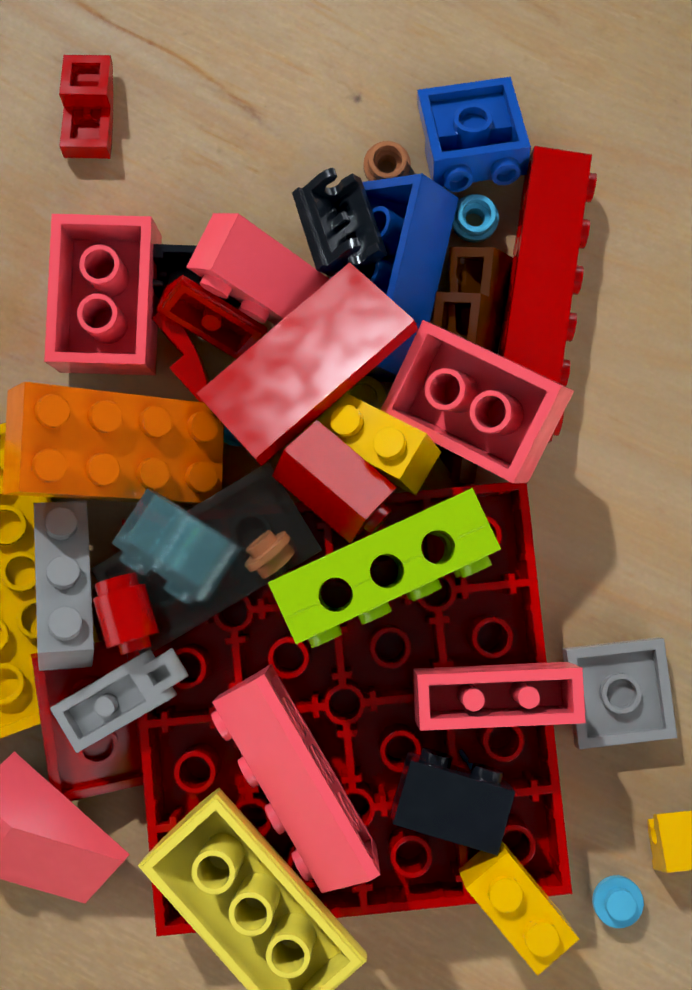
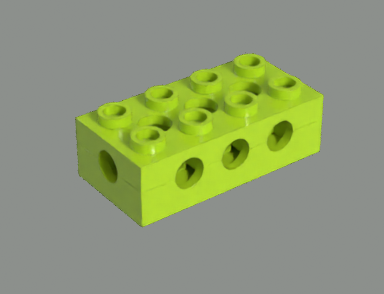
[268,488,501,648]

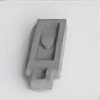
[50,648,189,753]

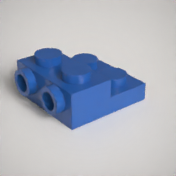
[417,77,531,192]

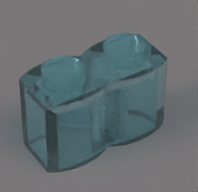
[112,489,242,605]

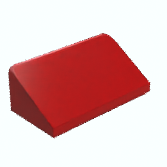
[156,275,267,359]

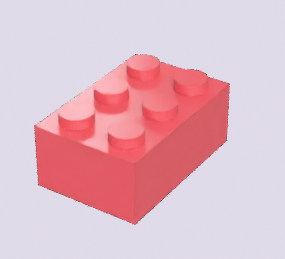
[44,214,162,376]
[381,320,574,484]

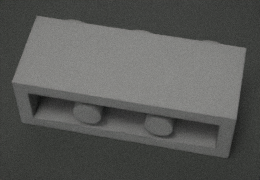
[34,501,94,671]

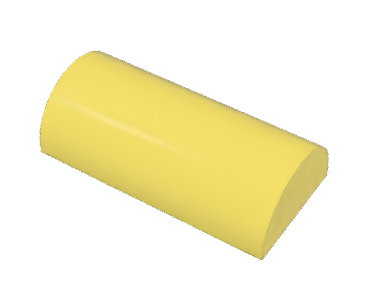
[138,788,367,990]

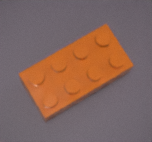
[2,382,224,506]

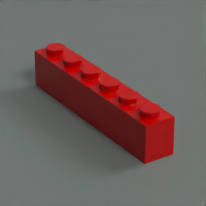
[498,146,597,443]

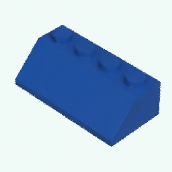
[330,173,459,382]

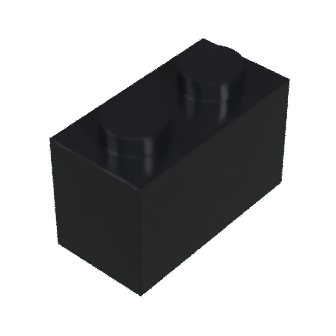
[390,748,515,856]

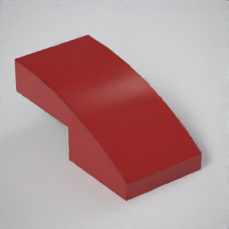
[59,55,113,159]
[151,312,210,402]

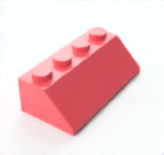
[211,664,380,893]

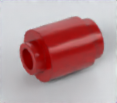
[93,572,159,656]

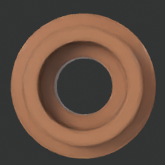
[363,141,411,181]
[244,530,295,579]

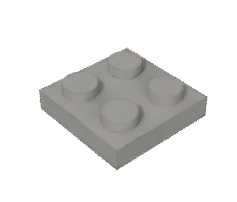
[562,637,677,749]

